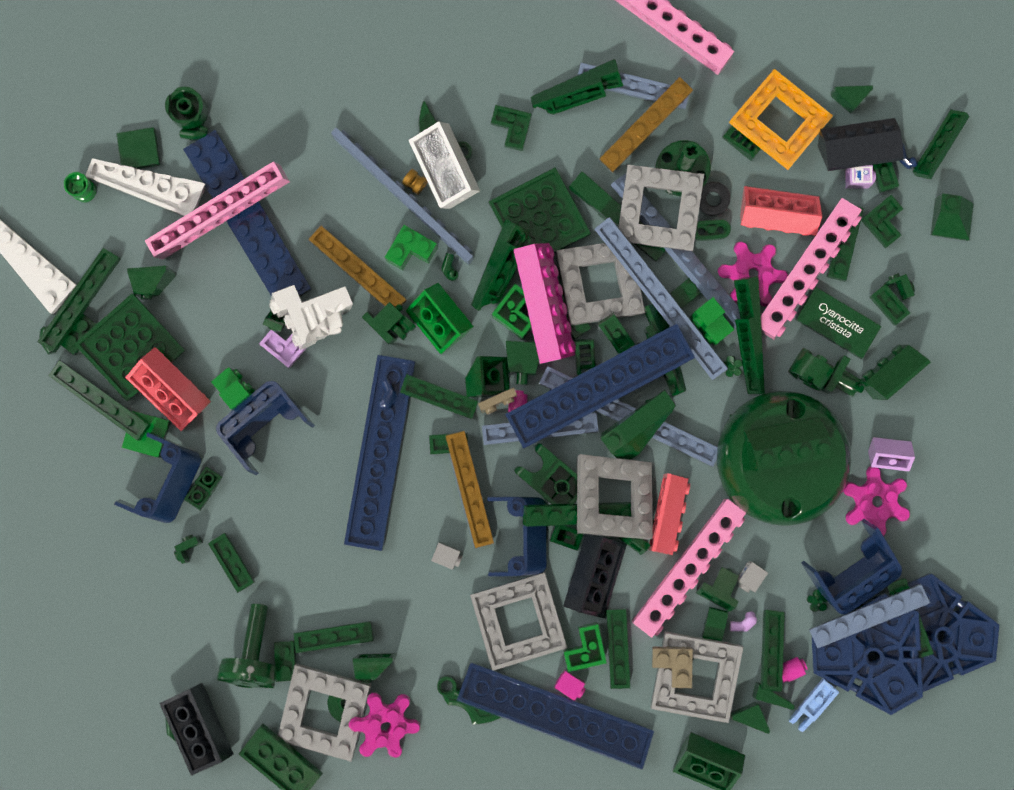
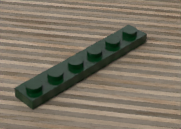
[37,248,121,353]
[48,360,151,441]
[523,502,631,526]

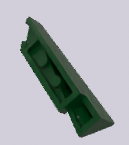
[531,59,623,115]
[471,219,530,311]
[644,304,686,397]

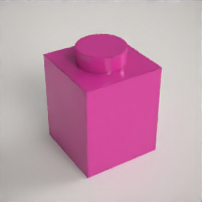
[554,669,586,701]

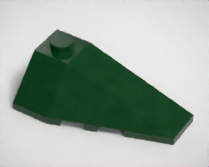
[600,390,676,460]

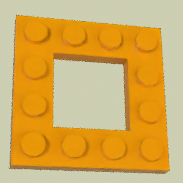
[729,69,833,170]

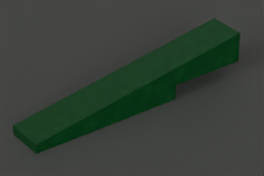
[569,171,666,262]
[734,276,765,394]

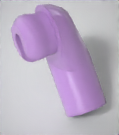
[730,612,757,632]

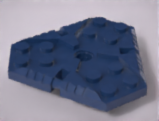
[903,573,999,692]
[812,593,923,715]

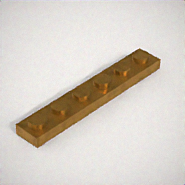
[599,77,693,173]
[309,226,407,306]
[446,431,494,548]

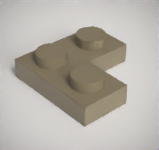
[478,388,517,415]
[652,646,693,688]

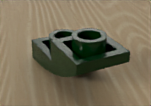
[184,466,222,511]
[702,607,728,641]

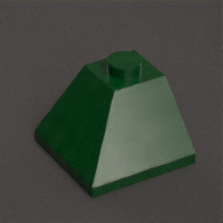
[931,193,974,241]
[127,266,176,300]
[465,356,509,397]
[353,653,396,683]

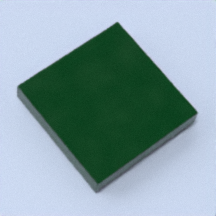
[116,127,160,169]

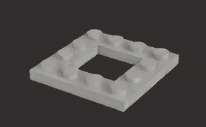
[619,165,704,251]
[556,243,645,326]
[577,454,653,540]
[470,572,567,671]
[651,631,743,723]
[278,664,371,761]

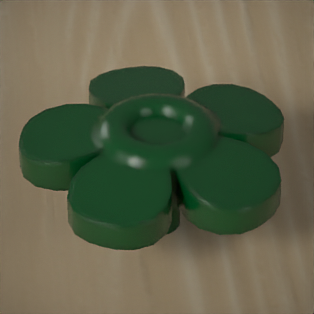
[724,355,743,377]
[807,590,827,612]

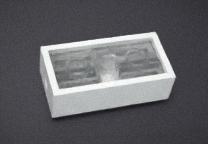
[409,121,480,209]

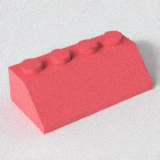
[740,186,822,236]
[125,347,211,431]
[648,473,690,555]

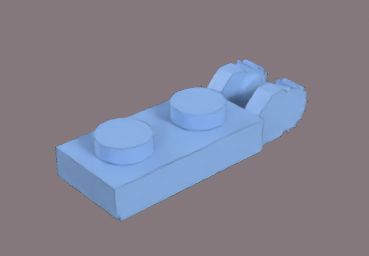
[789,678,839,732]

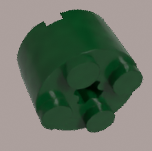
[165,87,208,130]
[788,348,835,391]

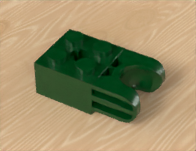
[514,443,577,504]

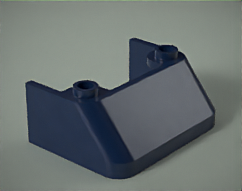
[216,381,315,476]
[114,432,202,523]
[487,497,547,576]
[801,519,902,615]

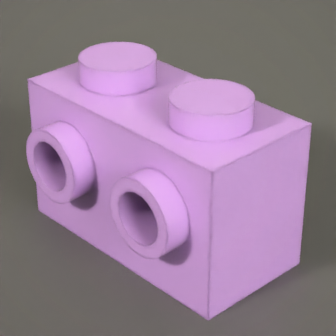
[868,437,915,471]

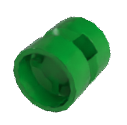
[64,172,97,202]

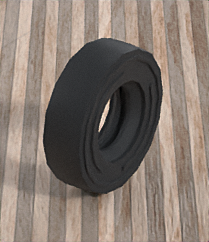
[699,182,731,216]

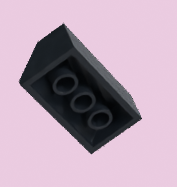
[818,118,904,171]
[563,534,627,619]
[159,683,234,776]

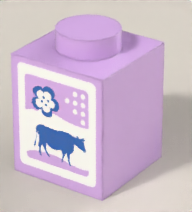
[845,165,876,189]

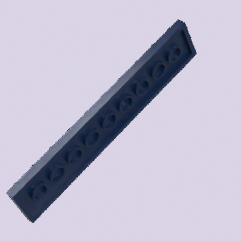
[183,130,312,297]
[505,324,695,449]
[344,355,416,551]
[457,662,654,770]

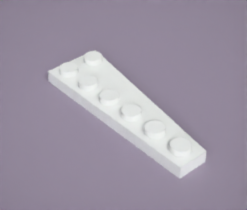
[85,159,206,216]
[0,220,77,315]

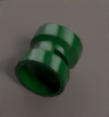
[391,314,416,341]

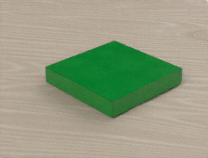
[121,411,171,458]

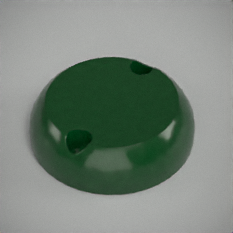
[717,391,851,526]

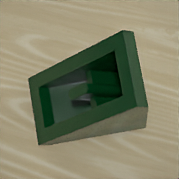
[831,85,873,114]
[549,525,583,551]
[730,702,770,734]

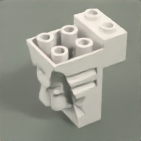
[269,285,353,350]

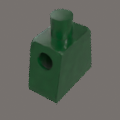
[506,341,539,385]

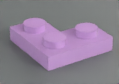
[259,330,306,369]

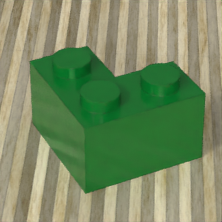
[385,225,438,271]
[492,284,532,340]
[690,297,734,346]
[211,367,255,410]
[563,622,607,672]

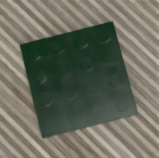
[488,167,591,253]
[74,293,186,401]

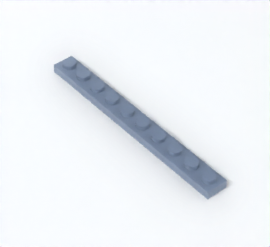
[331,128,474,265]
[611,174,740,329]
[595,217,728,380]
[539,366,717,467]

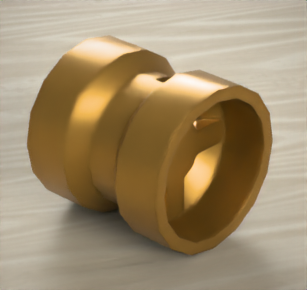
[402,169,428,195]

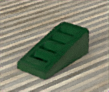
[722,126,761,161]
[574,338,596,376]
[752,682,795,710]

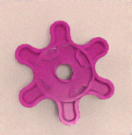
[718,241,788,307]
[843,466,910,536]
[349,693,420,758]

